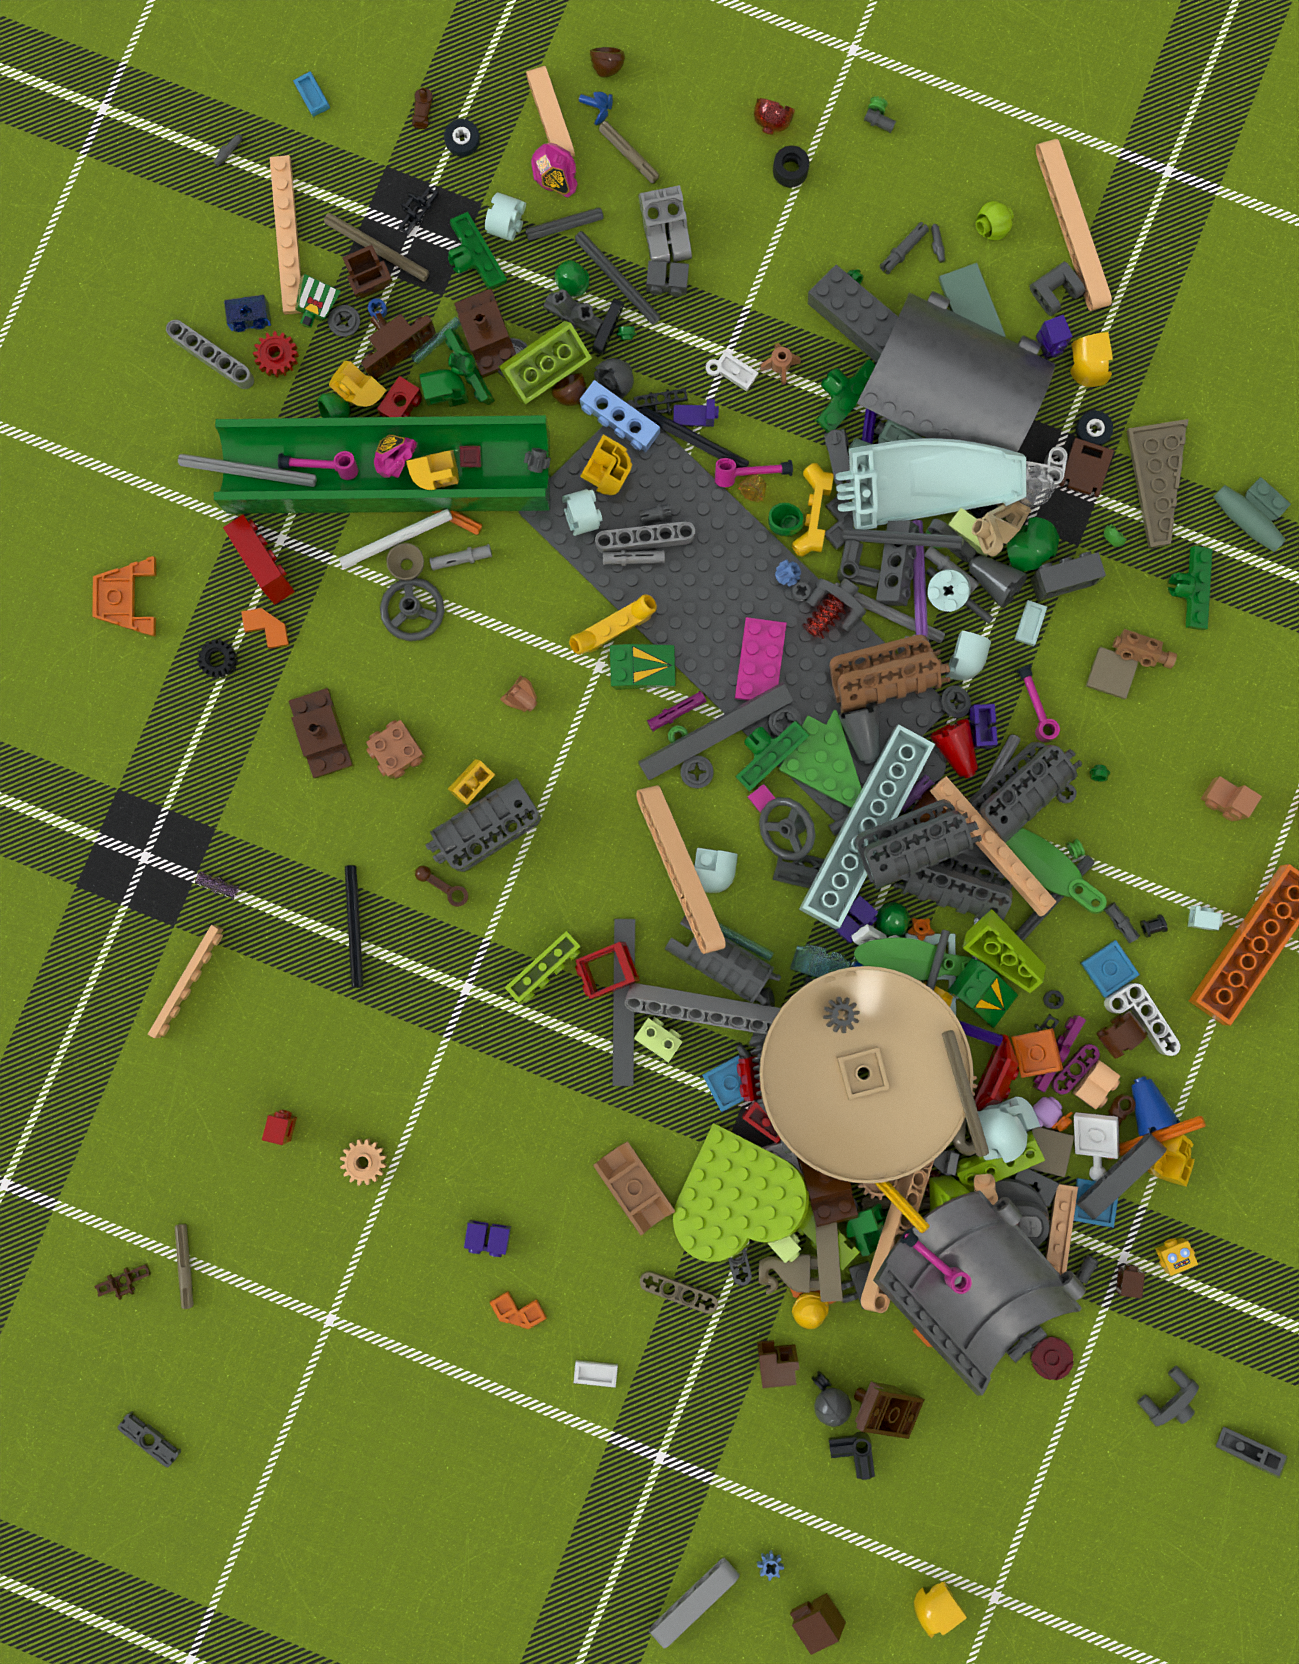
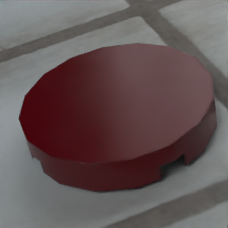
[1030,1336,1074,1380]

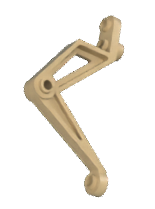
[972,498,1031,557]

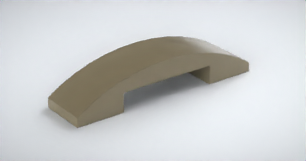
[815,1222,843,1302]

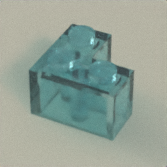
[790,944,851,978]

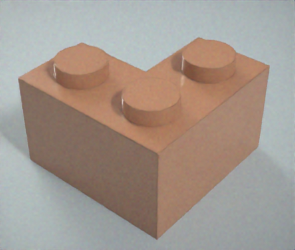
[1201,776,1262,822]

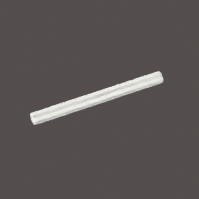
[339,509,452,568]

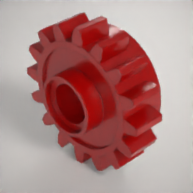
[253,331,299,378]

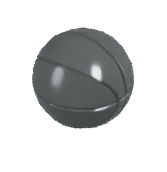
[814,1388,852,1427]

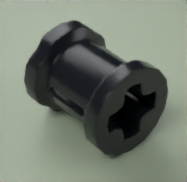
[1140,914,1168,938]

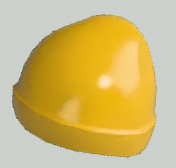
[792,1292,829,1329]

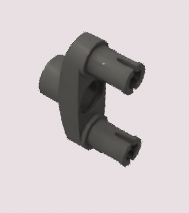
[806,578,866,632]
[1137,1366,1199,1426]

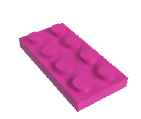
[735,617,787,701]

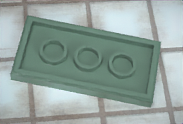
[938,263,1006,337]

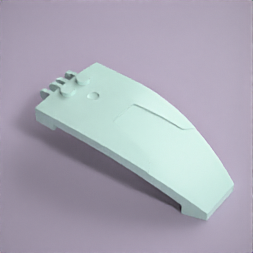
[836,438,1026,530]

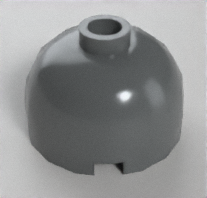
[594,358,634,399]

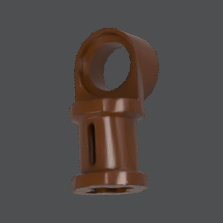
[1108,1094,1136,1127]

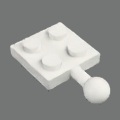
[1074,1112,1119,1181]

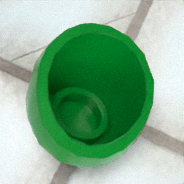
[554,260,590,297]
[318,393,351,418]
[768,503,804,537]
[876,902,910,938]

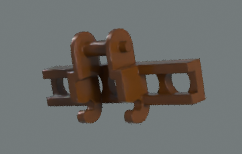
[94,1264,151,1300]

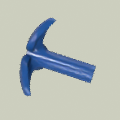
[579,92,613,125]

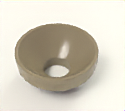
[386,543,424,581]

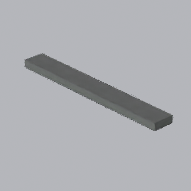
[638,682,793,780]
[613,919,635,1086]

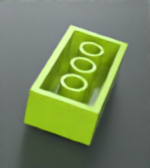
[498,321,592,404]

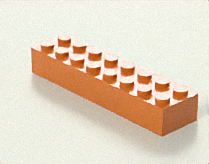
[1188,864,1299,1026]

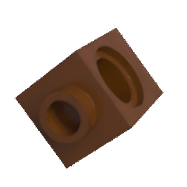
[1116,1264,1145,1299]

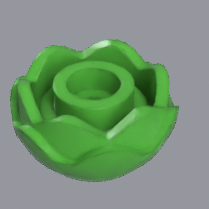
[1103,524,1127,547]

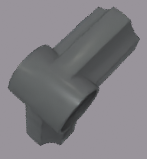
[837,540,880,588]

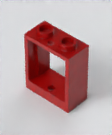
[575,942,640,999]

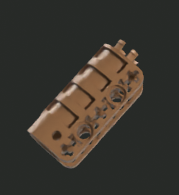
[829,635,951,713]

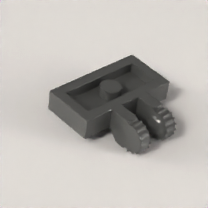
[842,1261,871,1309]

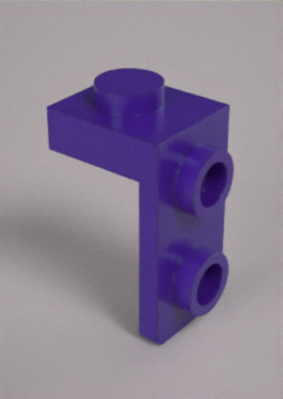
[673,399,719,427]

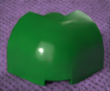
[419,369,469,407]
[1007,517,1060,572]
[846,1204,888,1257]

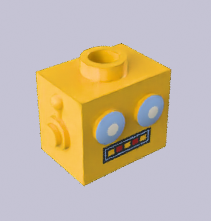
[1155,1238,1198,1276]

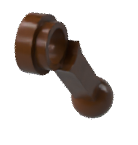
[415,865,468,907]

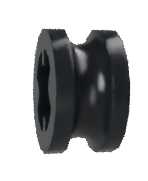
[1043,990,1064,1009]
[811,1371,832,1391]

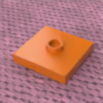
[1011,1028,1063,1078]

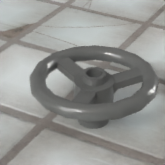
[380,578,445,641]
[759,797,815,861]

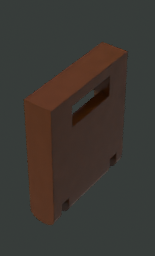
[1059,438,1114,498]

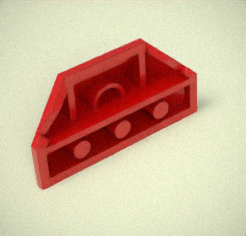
[973,1034,1019,1112]

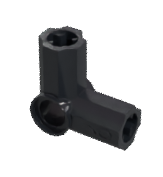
[829,1432,875,1480]

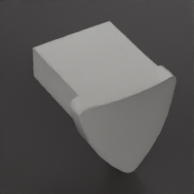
[933,1150,959,1176]

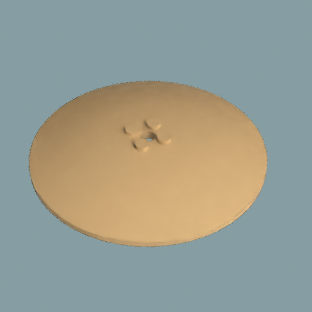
[759,966,973,1183]

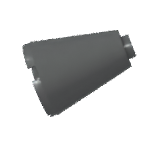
[968,555,1027,608]
[838,705,880,764]

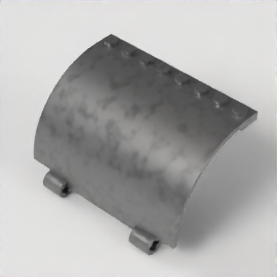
[857,291,1055,452]
[873,1191,1086,1395]

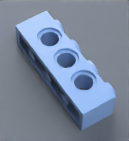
[580,380,660,452]

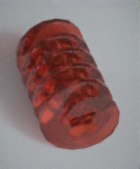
[802,594,846,639]

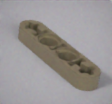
[640,1271,718,1314]

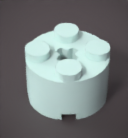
[485,192,526,241]
[562,489,602,536]
[927,568,971,612]

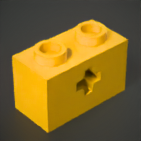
[448,759,495,805]

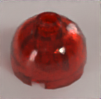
[754,98,795,135]

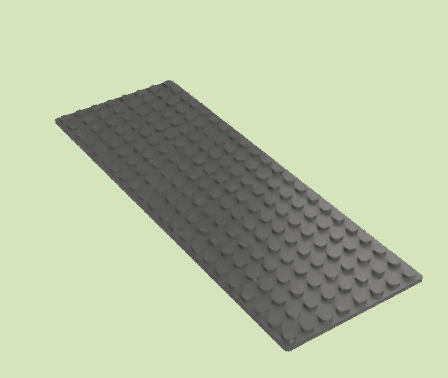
[519,400,946,821]

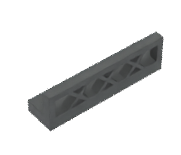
[773,849,825,889]

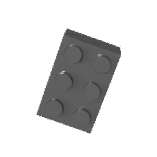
[1031,551,1106,602]

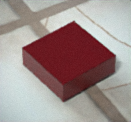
[459,445,482,467]

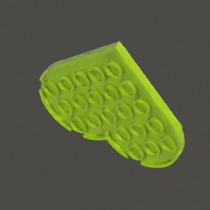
[673,1123,809,1262]

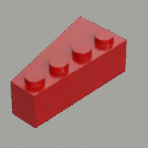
[223,514,295,605]

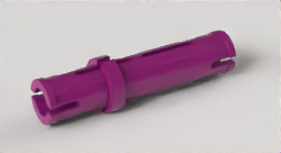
[647,691,706,732]

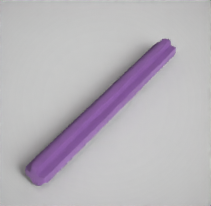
[912,520,928,637]

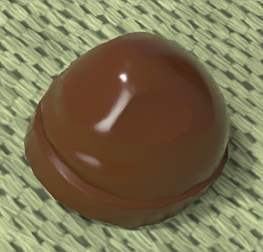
[590,47,625,78]
[552,373,587,406]

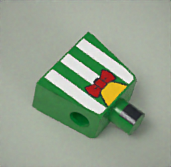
[295,274,341,328]

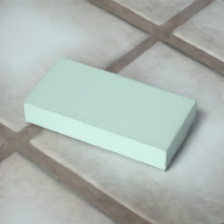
[1014,600,1047,646]

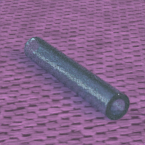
[411,316,461,365]
[719,923,774,961]

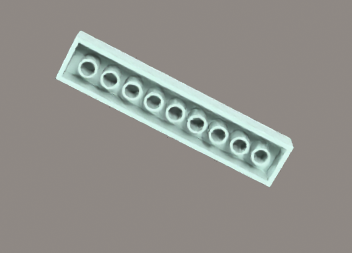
[799,724,935,929]

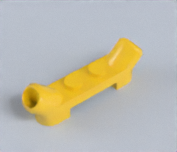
[792,463,834,557]
[569,594,657,655]

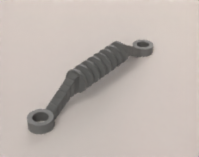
[749,987,792,1154]

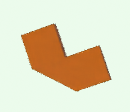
[241,608,289,649]
[489,1291,547,1329]

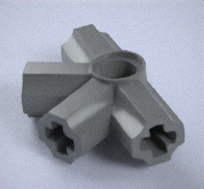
[543,289,603,338]

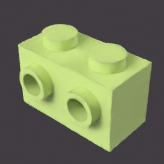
[634,1017,683,1063]
[768,1233,801,1263]

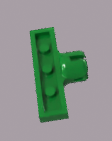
[448,212,507,289]
[443,328,495,405]
[815,359,876,433]
[1168,546,1212,630]
[735,720,810,792]

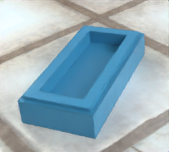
[293,71,330,117]

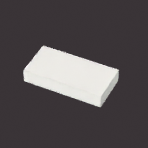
[574,1360,618,1387]

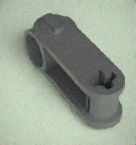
[824,428,851,485]

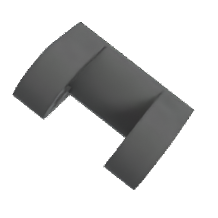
[1030,262,1085,316]

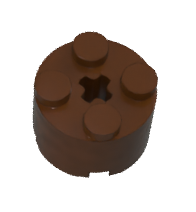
[1096,1011,1148,1059]

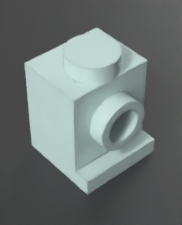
[1188,905,1223,931]

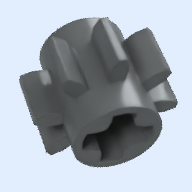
[524,448,551,473]

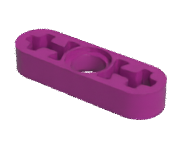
[1051,1044,1100,1094]

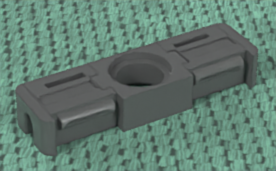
[118,1411,181,1467]

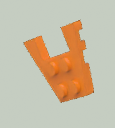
[92,556,156,636]

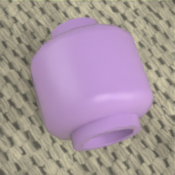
[1033,1096,1063,1128]

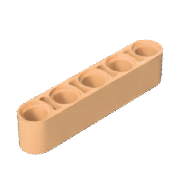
[526,65,575,158]

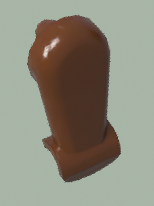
[412,87,433,129]

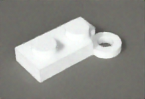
[706,351,758,391]
[851,924,899,945]

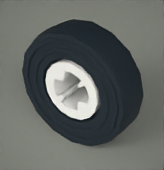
[444,119,480,157]
[1076,410,1113,446]

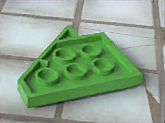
[779,710,862,809]

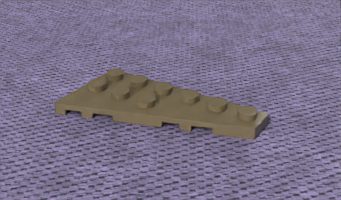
[1126,419,1188,549]

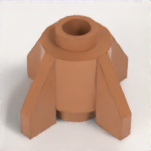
[760,343,801,385]
[500,675,538,712]

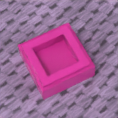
[747,784,775,813]

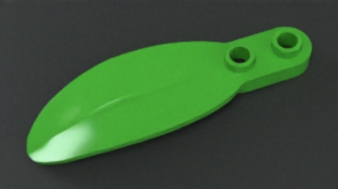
[1006,828,1107,914]
[854,937,972,980]

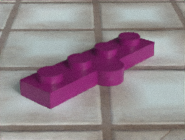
[1033,1015,1086,1092]

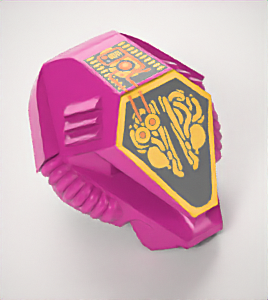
[531,143,578,198]
[374,435,417,478]

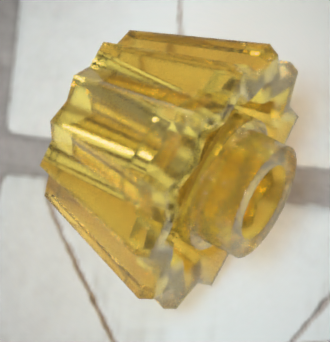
[738,475,766,503]

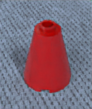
[930,719,978,779]

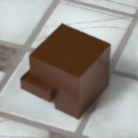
[343,245,393,298]
[757,1340,799,1388]
[790,1593,846,1655]

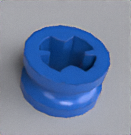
[368,299,387,320]

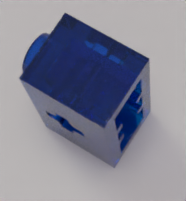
[224,295,271,332]

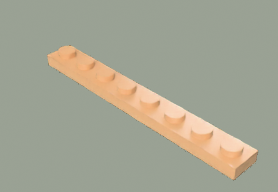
[270,155,301,315]
[930,776,1056,917]

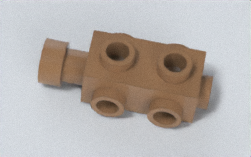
[1112,629,1177,669]

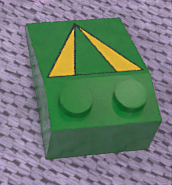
[610,644,676,690]
[947,958,1018,1028]

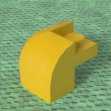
[1070,332,1113,387]
[329,361,387,407]
[580,434,632,495]
[406,450,459,490]
[1148,1134,1195,1187]
[914,1582,967,1638]

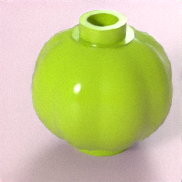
[976,201,1014,241]

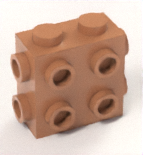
[366,720,425,779]

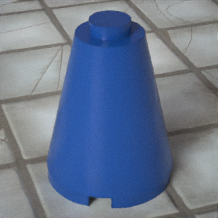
[1131,1076,1180,1137]

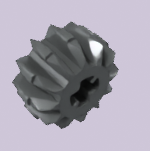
[823,997,860,1033]

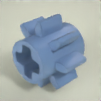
[775,560,801,587]
[757,1550,784,1581]

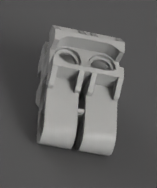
[638,185,692,263]

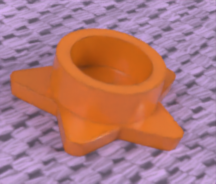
[908,918,935,941]
[1051,1112,1074,1132]

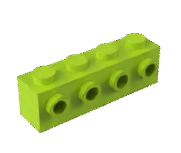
[505,931,582,1003]
[956,1130,1045,1192]

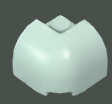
[945,630,991,681]
[694,848,738,893]
[982,1097,1040,1132]
[978,1108,1028,1163]

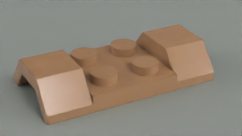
[593,1141,675,1235]

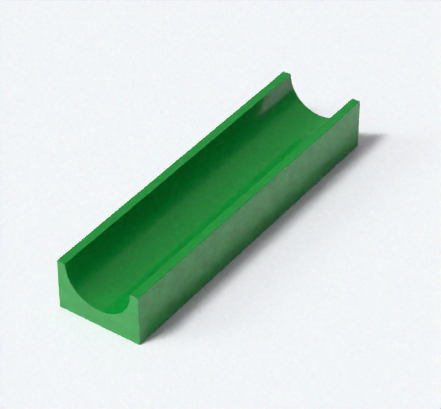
[214,415,550,514]

